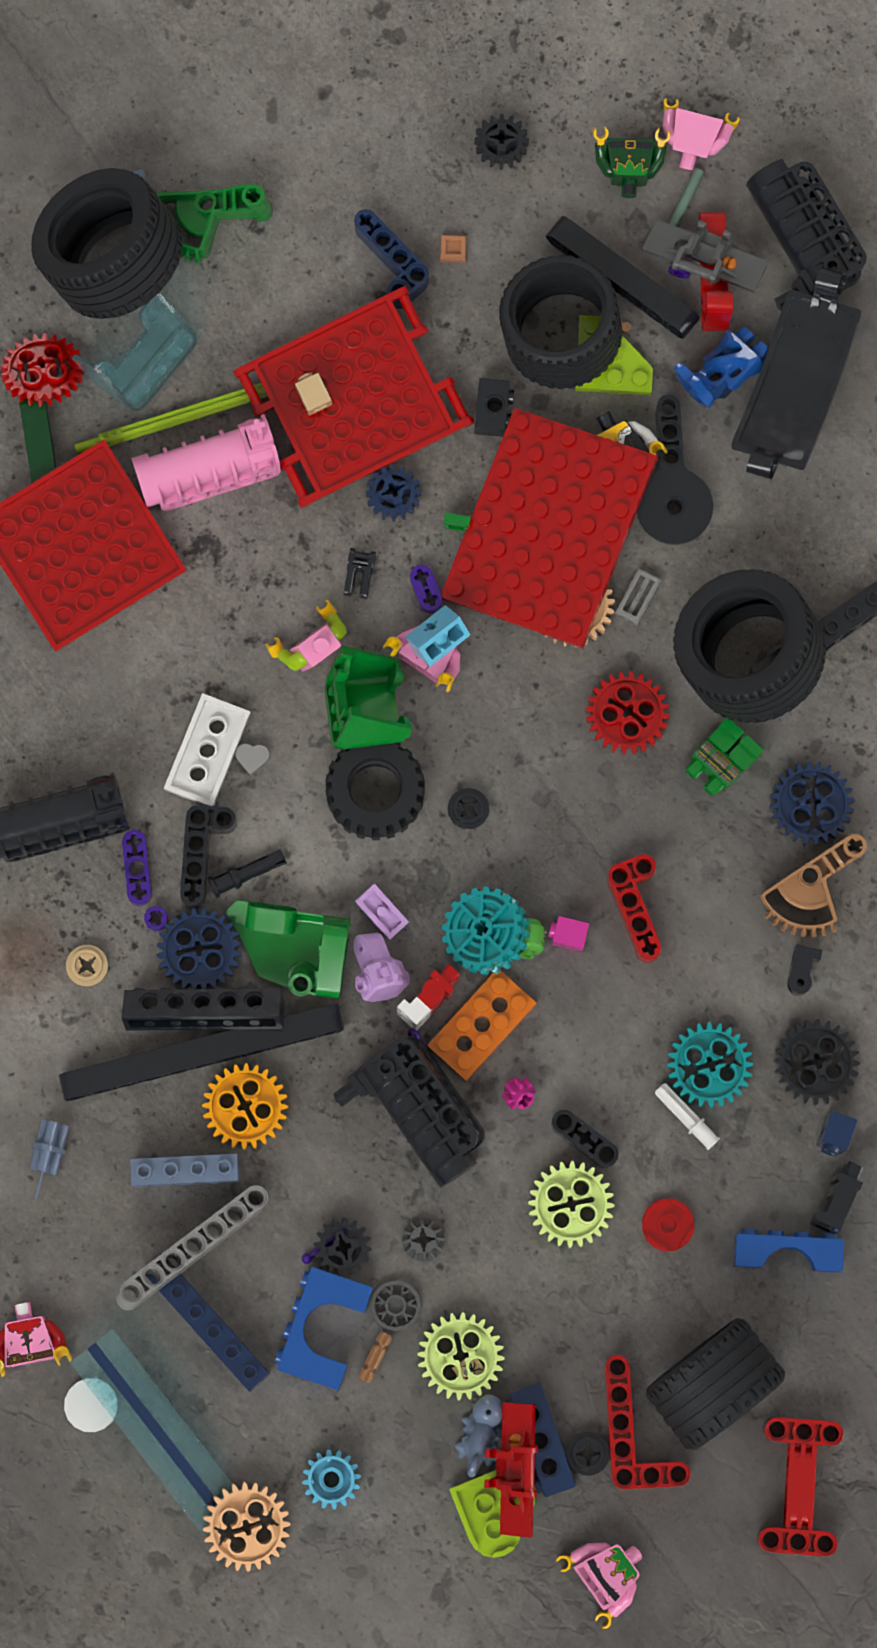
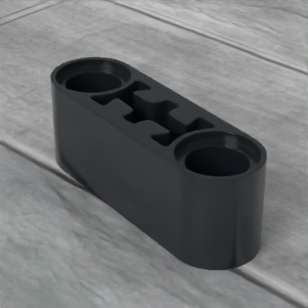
[551,1110,619,1168]

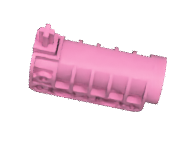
[131,414,281,511]

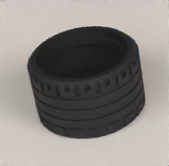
[499,255,622,389]
[646,1318,785,1450]

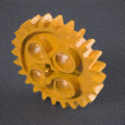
[202,1063,289,1150]

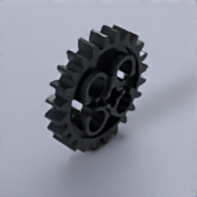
[773,1019,860,1106]

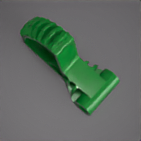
[157,184,273,264]

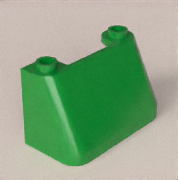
[324,645,412,750]

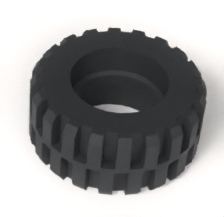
[325,743,425,840]

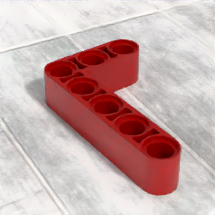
[699,212,733,332]
[604,1355,691,1489]

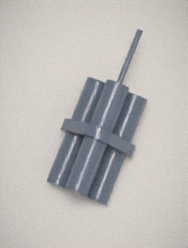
[29,1120,69,1200]

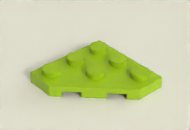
[575,315,653,396]

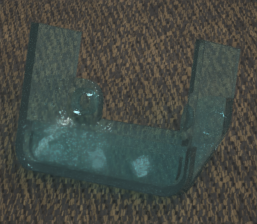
[72,293,197,411]

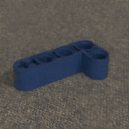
[354,209,429,309]

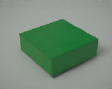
[444,512,471,532]

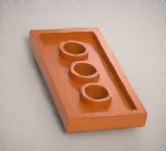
[427,970,537,1081]

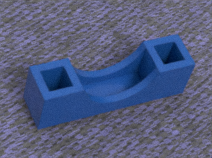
[733,1229,844,1273]

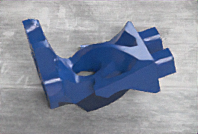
[673,326,769,408]

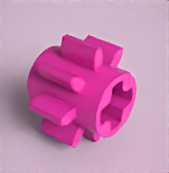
[502,1077,536,1110]

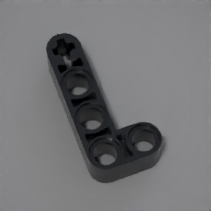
[180,805,237,910]

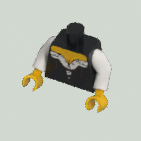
[596,411,667,460]

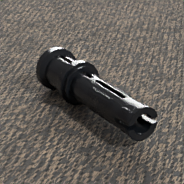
[207,849,287,899]

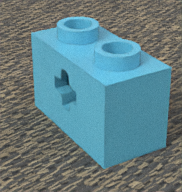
[405,605,471,667]

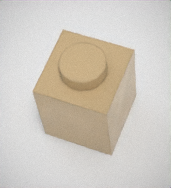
[295,372,332,416]

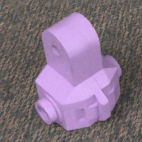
[353,933,410,1002]

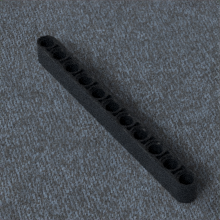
[58,1004,344,1101]

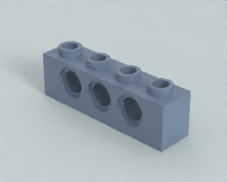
[130,1154,240,1188]

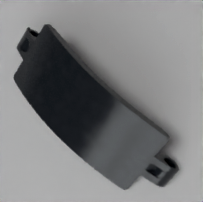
[731,267,861,480]

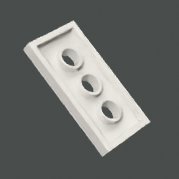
[164,693,251,806]

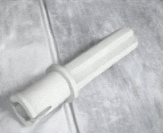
[655,1083,720,1150]

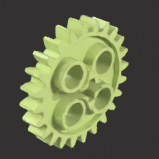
[528,1161,615,1248]
[417,1312,505,1401]

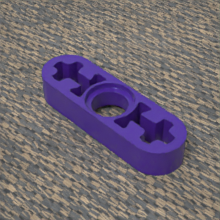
[122,830,152,906]

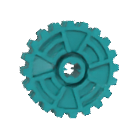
[442,887,530,975]

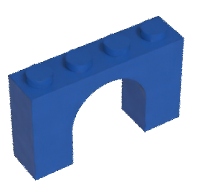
[274,1267,373,1391]

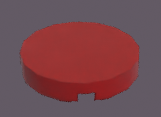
[642,1198,695,1251]

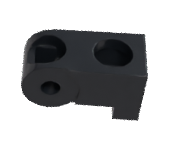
[787,944,823,996]

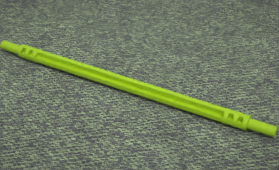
[74,383,268,454]

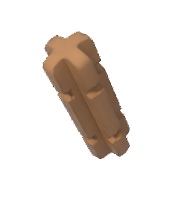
[358,1331,392,1383]

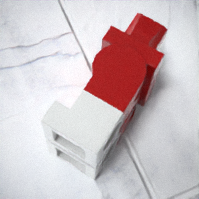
[397,964,460,1030]

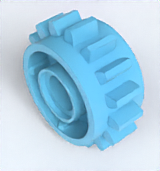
[302,1450,361,1510]

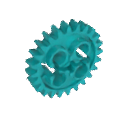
[667,1022,753,1109]

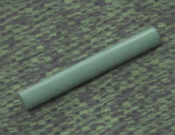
[668,168,704,227]

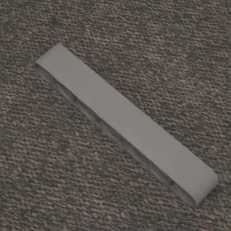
[116,1185,268,1310]

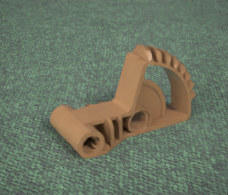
[760,834,867,937]

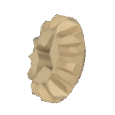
[66,945,108,987]

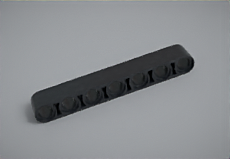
[546,216,700,339]

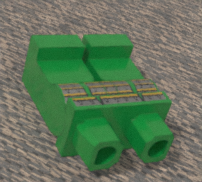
[685,717,764,797]

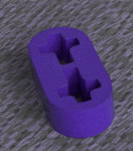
[410,565,442,614]

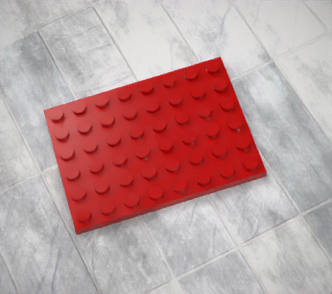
[441,408,658,649]

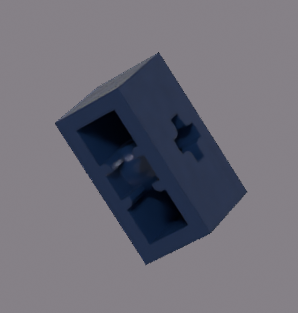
[816,1111,857,1157]

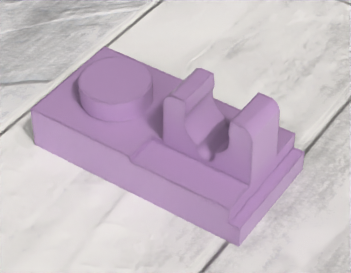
[355,883,409,940]

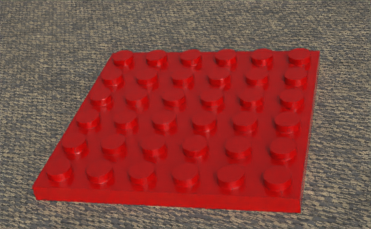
[0,439,187,652]

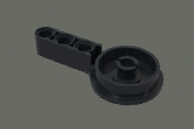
[636,395,713,545]

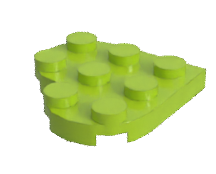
[449,1470,536,1558]

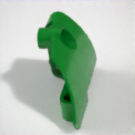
[225,899,351,999]

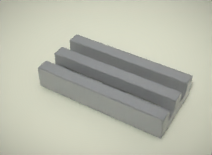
[615,568,662,626]

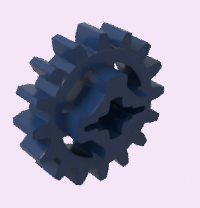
[366,465,421,522]

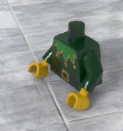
[592,126,671,199]

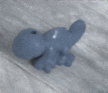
[455,1394,502,1477]

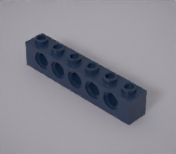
[145,1253,270,1392]

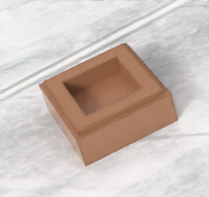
[440,235,466,263]

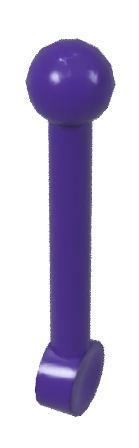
[302,1229,348,1264]

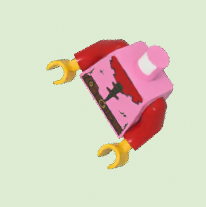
[0,1302,72,1377]

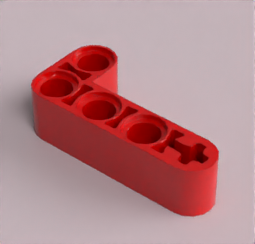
[607,854,661,963]

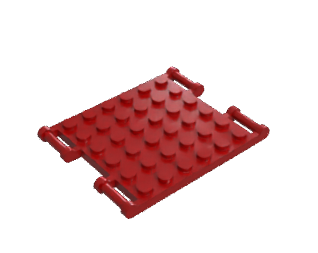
[233,286,475,509]

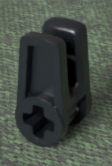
[344,548,376,600]

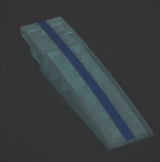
[70,1329,233,1536]

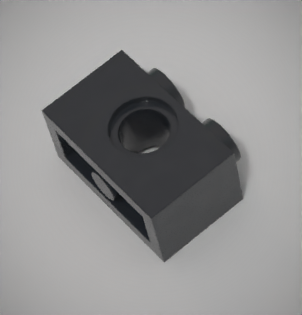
[474,378,514,437]

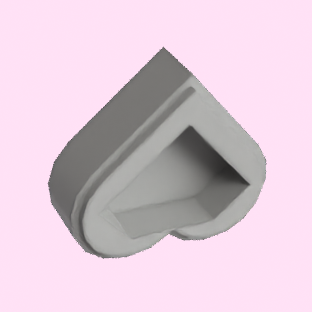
[235,744,270,776]

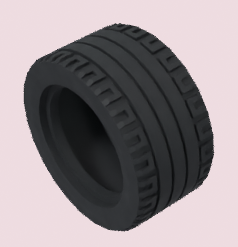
[31,168,182,319]
[673,569,826,723]

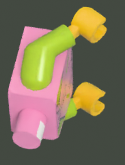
[266,600,347,672]

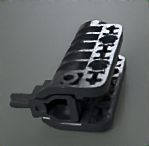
[746,159,867,311]
[0,772,130,862]
[333,1037,485,1188]

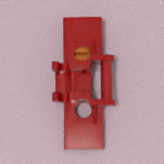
[484,1402,538,1538]

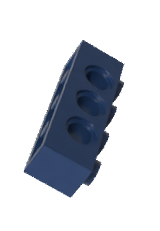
[506,1383,576,1497]

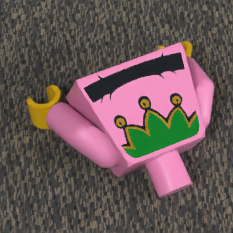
[556,1542,642,1629]

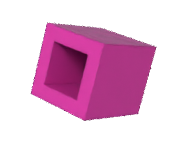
[548,916,589,952]

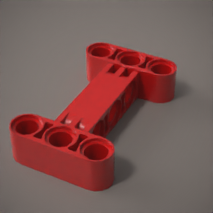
[756,1417,844,1556]

